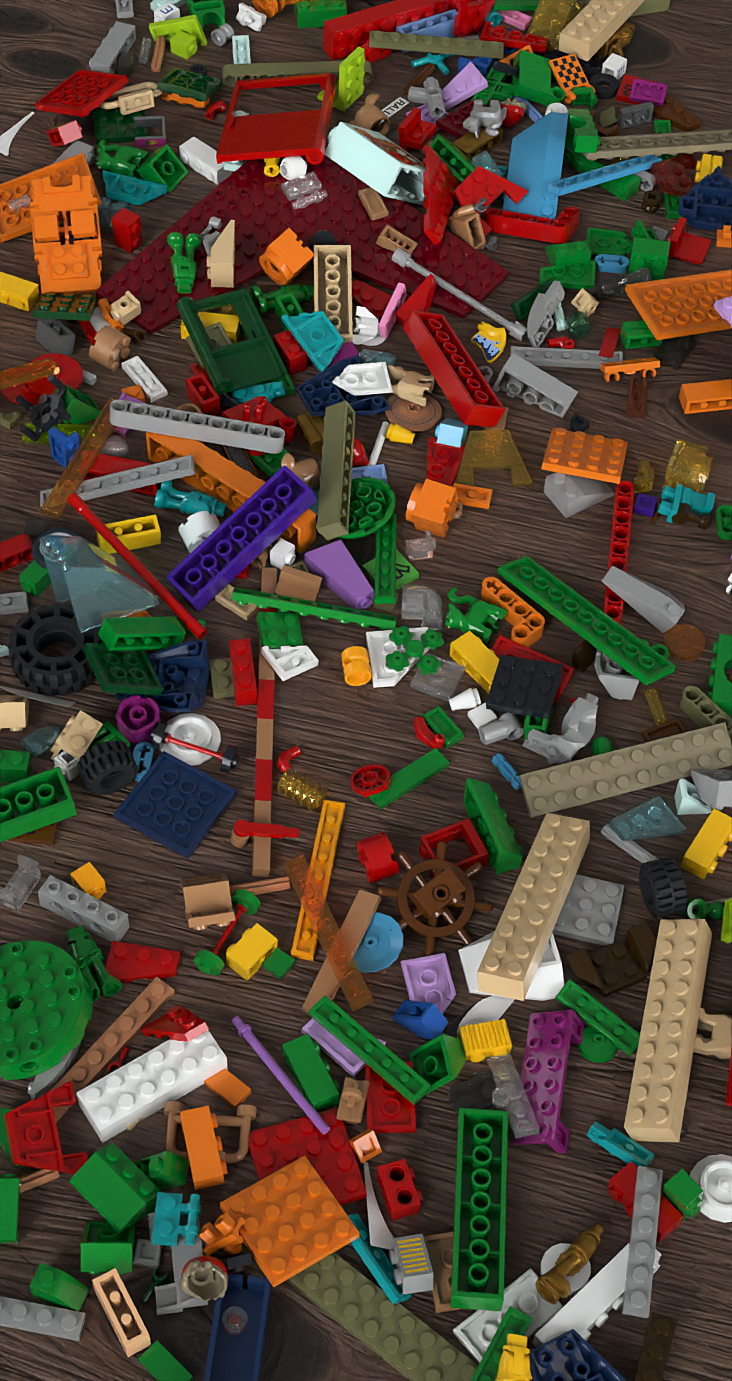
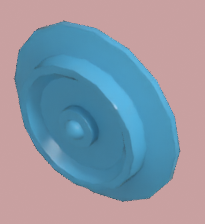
[349,912,404,973]

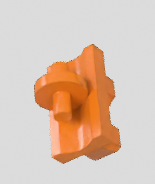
[198,1213,246,1255]

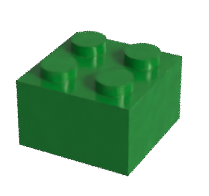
[627,237,670,281]

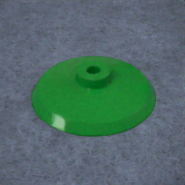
[577,1026,618,1063]

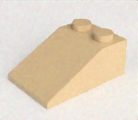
[207,220,235,288]

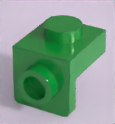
[571,87,597,111]

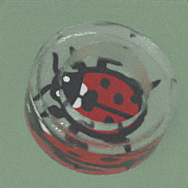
[222,1306,248,1335]

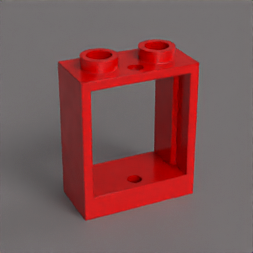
[418,818,489,877]

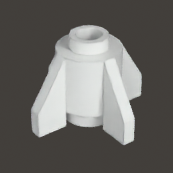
[352,306,380,345]

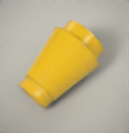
[385,423,415,445]

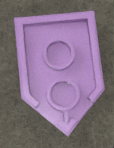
[400,953,456,1014]

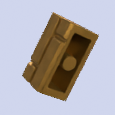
[296,412,325,456]

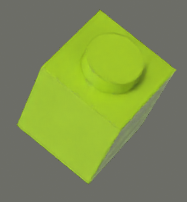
[170,30,197,60]

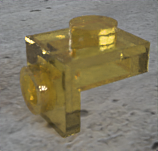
[633,460,655,493]

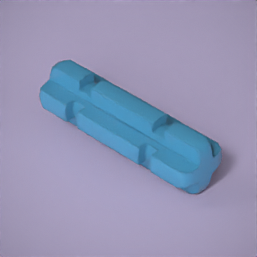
[492,753,522,790]

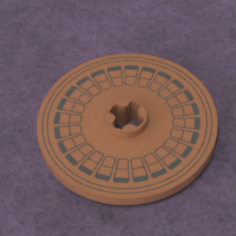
[384,393,442,431]

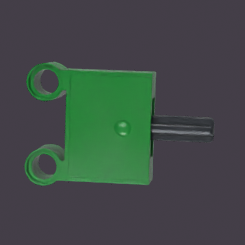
[493,50,565,107]

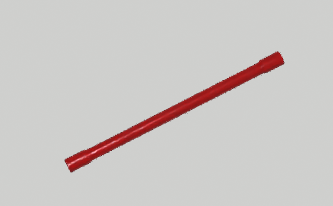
[67,493,208,639]

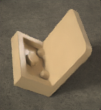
[50,710,103,760]

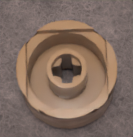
[89,325,131,371]

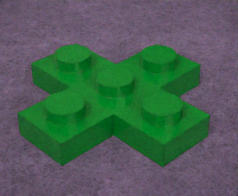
[471,67,513,107]

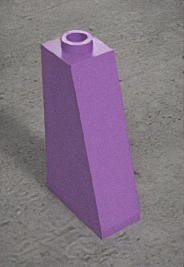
[304,540,374,609]

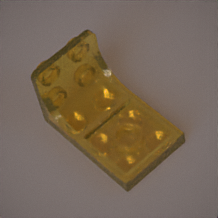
[528,0,581,50]

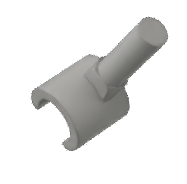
[200,217,222,237]

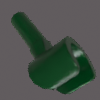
[141,1266,168,1303]

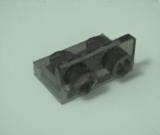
[653,335,693,369]
[448,1069,504,1116]

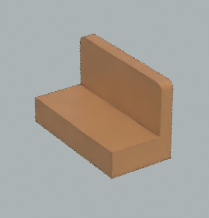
[274,565,322,601]

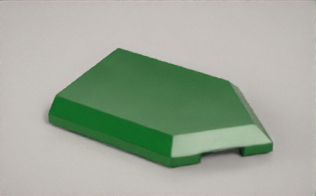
[586,227,633,256]

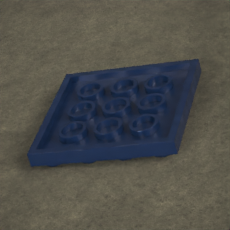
[114,751,237,859]

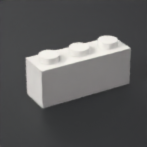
[179,137,232,185]

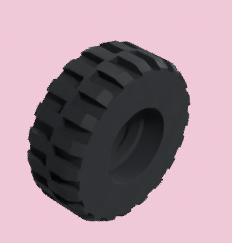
[8,603,104,696]

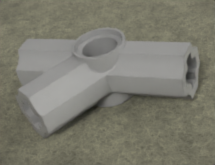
[408,77,445,119]

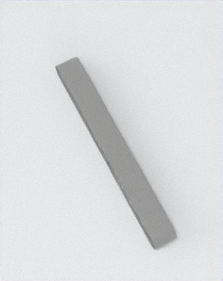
[109,399,285,454]

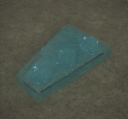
[609,796,686,841]

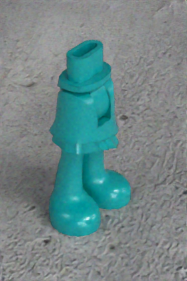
[154,480,227,517]

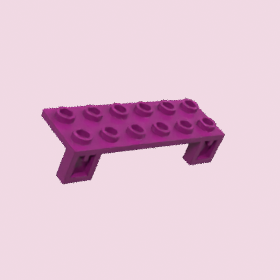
[511,1010,585,1154]

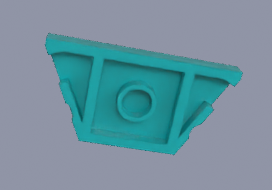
[103,170,167,205]
[282,311,344,372]

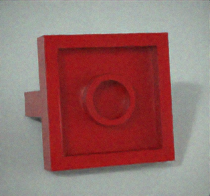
[398,107,437,153]

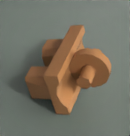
[337,1077,369,1124]

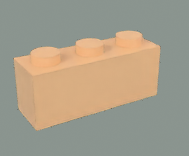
[92,1268,151,1357]

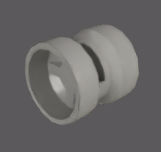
[211,23,234,46]

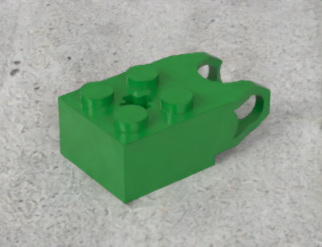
[185,0,225,30]

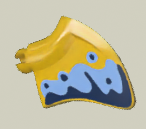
[471,321,506,363]

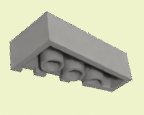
[492,353,578,418]

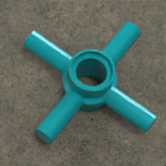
[411,52,454,75]

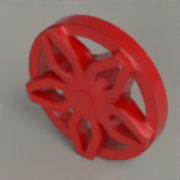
[350,764,391,797]

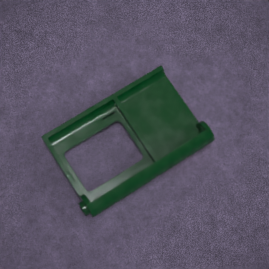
[176,288,287,394]

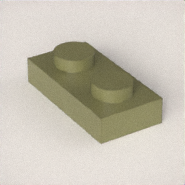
[209,658,235,699]

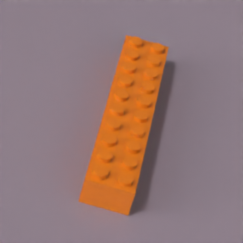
[146,432,316,554]

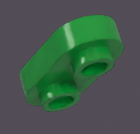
[715,505,732,540]

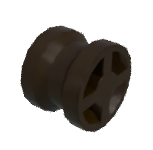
[641,190,661,213]

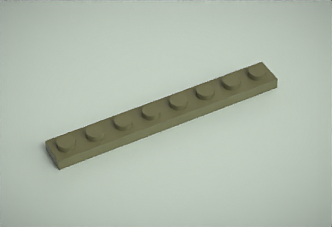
[369,31,503,59]

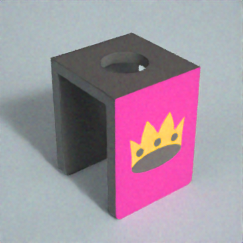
[134,116,166,147]

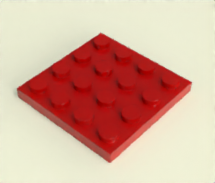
[34,69,129,117]
[248,1108,367,1205]

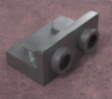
[616,102,654,129]

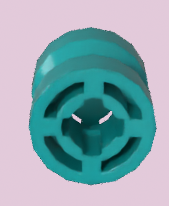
[484,8,502,27]

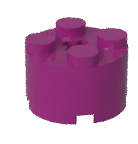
[116,696,160,748]

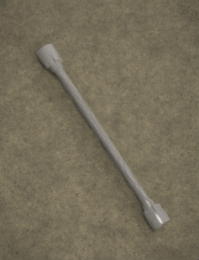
[392,248,528,342]

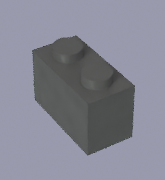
[35,318,76,356]

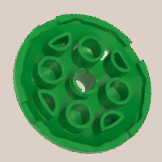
[338,477,396,539]

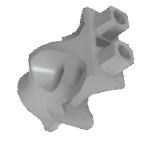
[523,693,599,764]

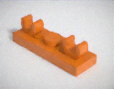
[600,357,660,382]

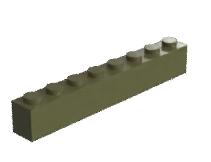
[316,401,356,540]

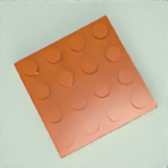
[541,428,628,484]
[220,1156,360,1287]

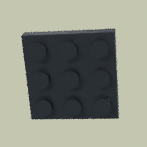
[486,655,563,719]

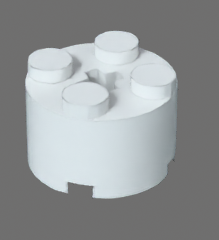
[179,511,220,553]

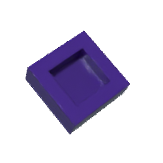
[633,493,657,517]

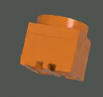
[259,228,315,285]
[406,479,458,538]

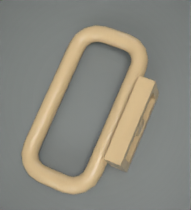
[99,82,163,115]

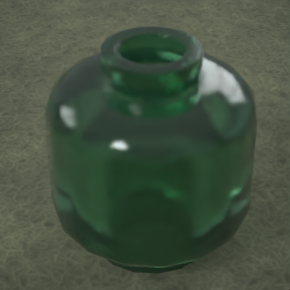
[566,311,591,339]

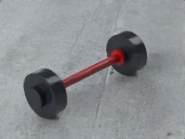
[150,722,240,774]

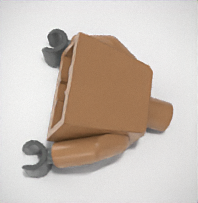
[447,198,498,251]

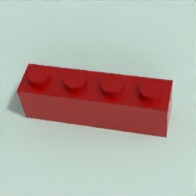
[80,451,162,496]

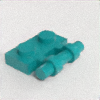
[151,1192,202,1246]

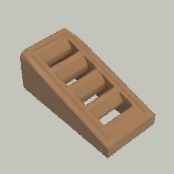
[375,225,418,255]

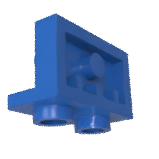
[48,427,82,469]

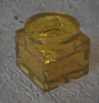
[662,439,713,494]

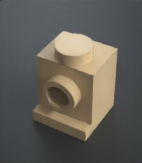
[111,291,141,325]

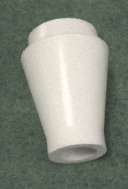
[448,688,481,711]

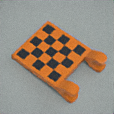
[548,54,595,104]

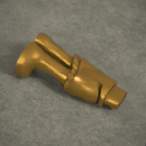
[596,21,635,59]
[535,1225,604,1304]

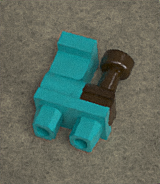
[658,484,716,530]

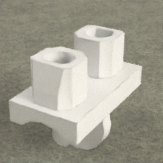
[236,3,267,32]

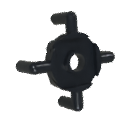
[16,374,71,442]

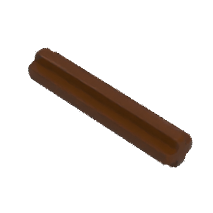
[403,63,435,96]

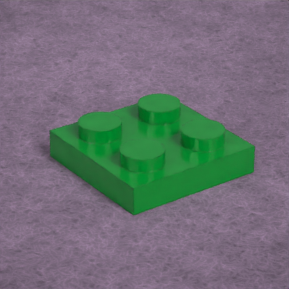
[256,612,304,649]

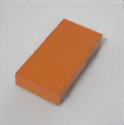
[204,1069,252,1110]

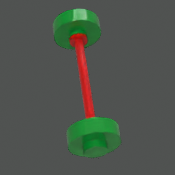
[194,889,261,976]

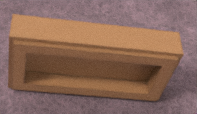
[358,187,389,221]

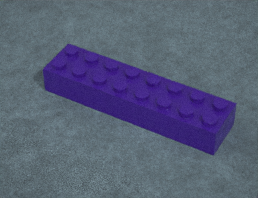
[166,465,317,612]

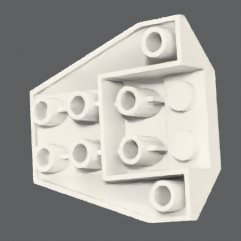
[458,931,564,1001]

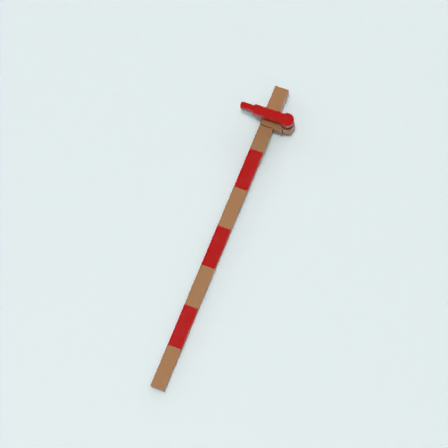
[230,567,300,877]

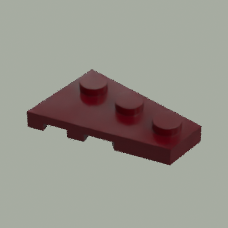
[435,99,488,139]

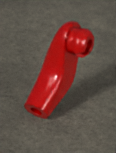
[413,717,445,749]

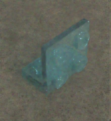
[94,197,133,231]

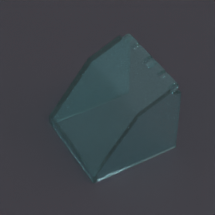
[40,535,159,632]

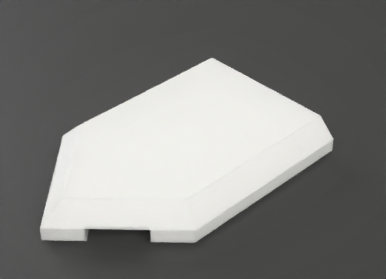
[332,362,393,396]

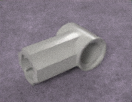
[478,713,524,745]

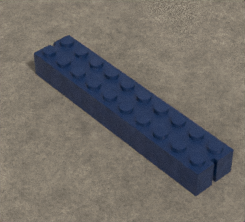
[204,1273,271,1381]

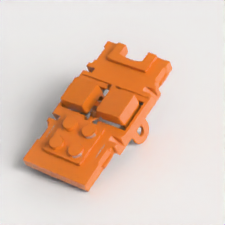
[30,175,102,295]

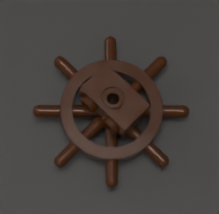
[377,841,493,956]

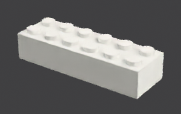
[76,1031,228,1143]

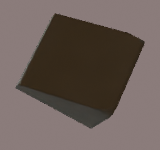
[571,640,595,672]

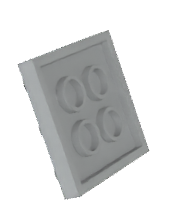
[552,874,625,946]

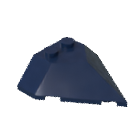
[678,166,732,231]

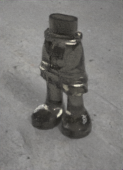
[587,267,652,299]

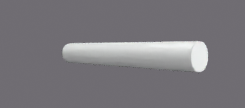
[367,422,390,466]

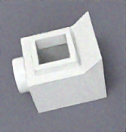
[54,751,85,781]

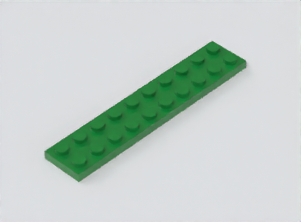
[498,555,676,686]

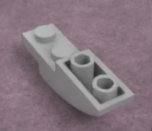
[527,281,565,348]
[28,1041,81,1100]

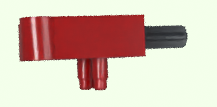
[220,393,296,456]

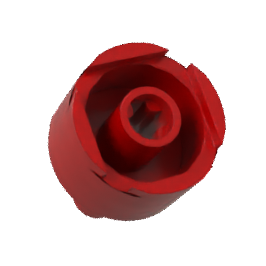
[355,831,400,884]

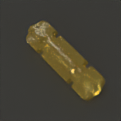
[645,688,667,726]

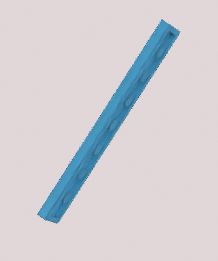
[547,155,662,196]

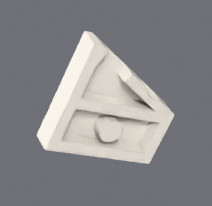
[261,646,319,681]

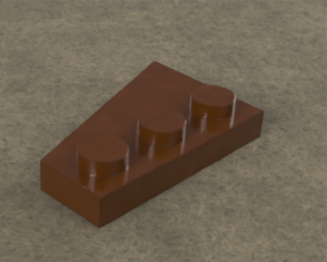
[653,94,701,132]

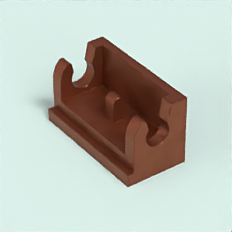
[626,374,648,419]

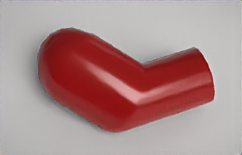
[205,100,228,120]

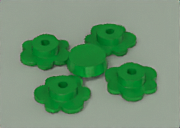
[386,626,444,675]

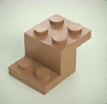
[180,873,235,930]

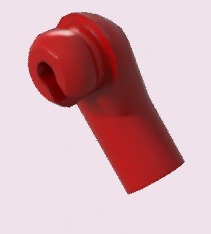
[547,336,575,349]
[276,745,301,773]

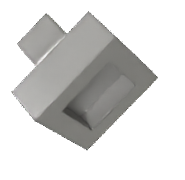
[202,231,221,256]

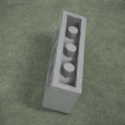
[38,875,130,942]

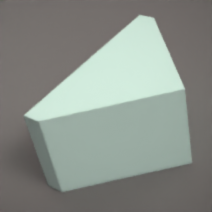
[674,778,712,815]

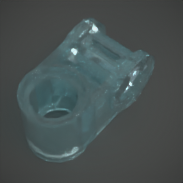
[359,349,397,374]

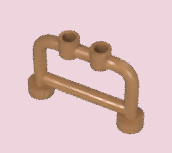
[164,1101,256,1169]

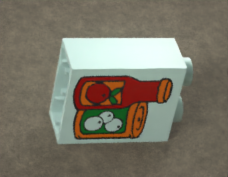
[324,122,426,205]

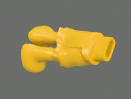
[495,1334,532,1381]

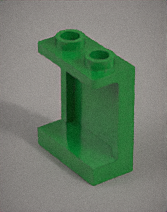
[0,1174,22,1243]

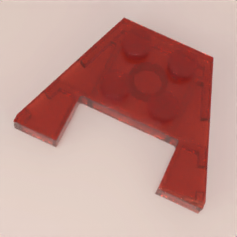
[650,154,697,197]

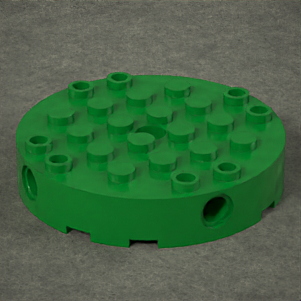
[0,940,93,1080]

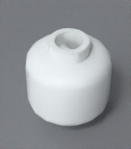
[280,156,307,181]

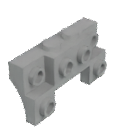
[148,1203,208,1315]

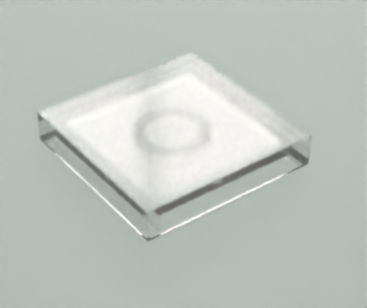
[410,652,466,702]

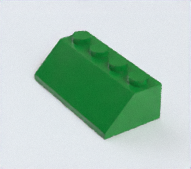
[463,778,524,874]

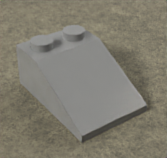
[544,472,614,518]

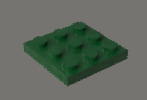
[157,68,222,102]
[92,107,148,144]
[33,292,98,321]
[83,643,163,695]

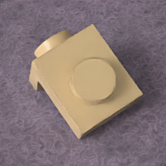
[571,288,599,317]

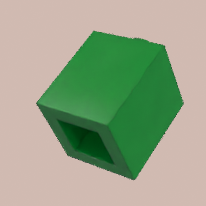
[19,560,53,597]

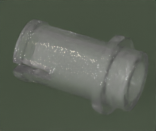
[7,194,31,213]

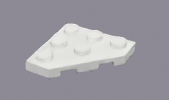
[366,627,430,688]

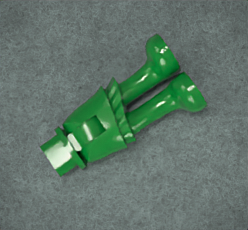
[167,232,202,293]
[250,284,314,315]
[66,926,122,1003]

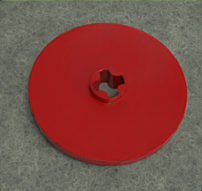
[25,353,83,396]

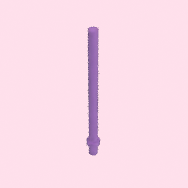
[232,1016,330,1134]

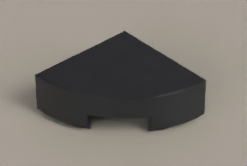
[570,413,590,432]

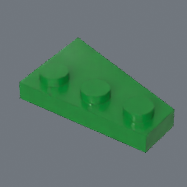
[539,260,596,291]

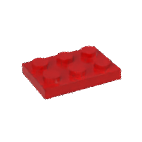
[365,1061,416,1133]

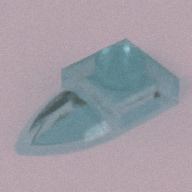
[20,726,59,758]

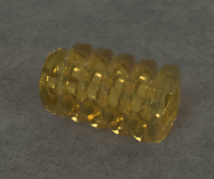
[277,768,328,811]

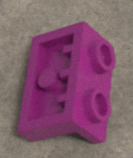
[630,79,667,106]

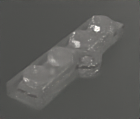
[487,1054,540,1138]

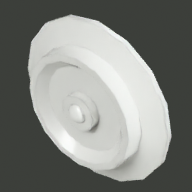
[161,713,221,766]
[690,1154,732,1223]

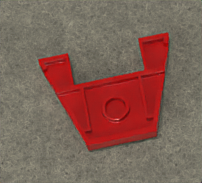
[453,0,495,37]
[453,166,528,237]
[4,1081,88,1175]

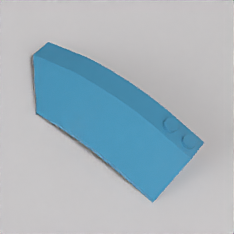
[503,112,568,219]

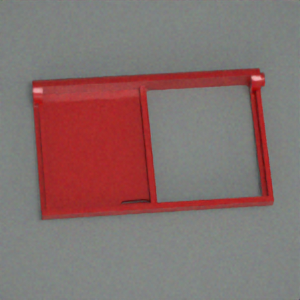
[216,73,338,165]

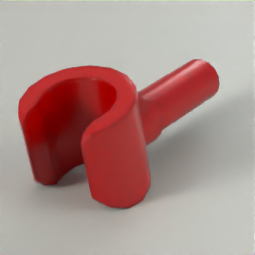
[107,1047,129,1074]

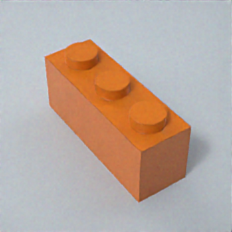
[679,379,732,414]
[180,1105,228,1190]

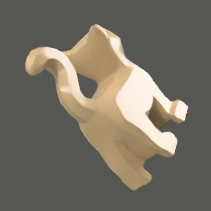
[387,365,435,406]
[693,1008,732,1059]

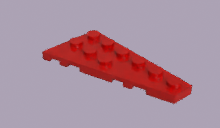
[423,144,460,245]

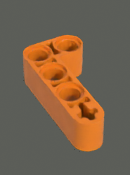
[481,577,545,648]

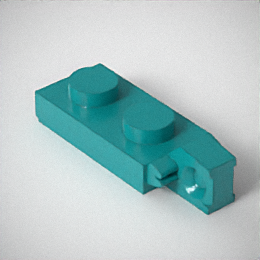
[232,382,285,404]
[587,1121,654,1168]

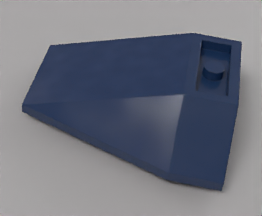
[296,355,390,416]
[115,640,210,713]
[528,1329,626,1381]

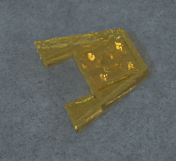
[456,429,533,487]

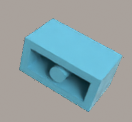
[435,418,468,447]

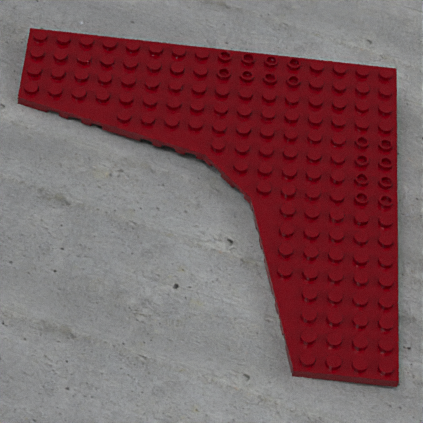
[95,154,510,335]

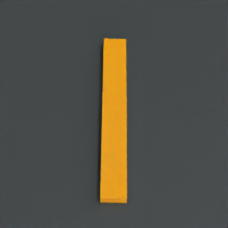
[291,800,345,961]

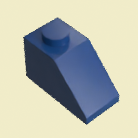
[391,1000,449,1040]

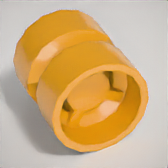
[341,646,372,686]

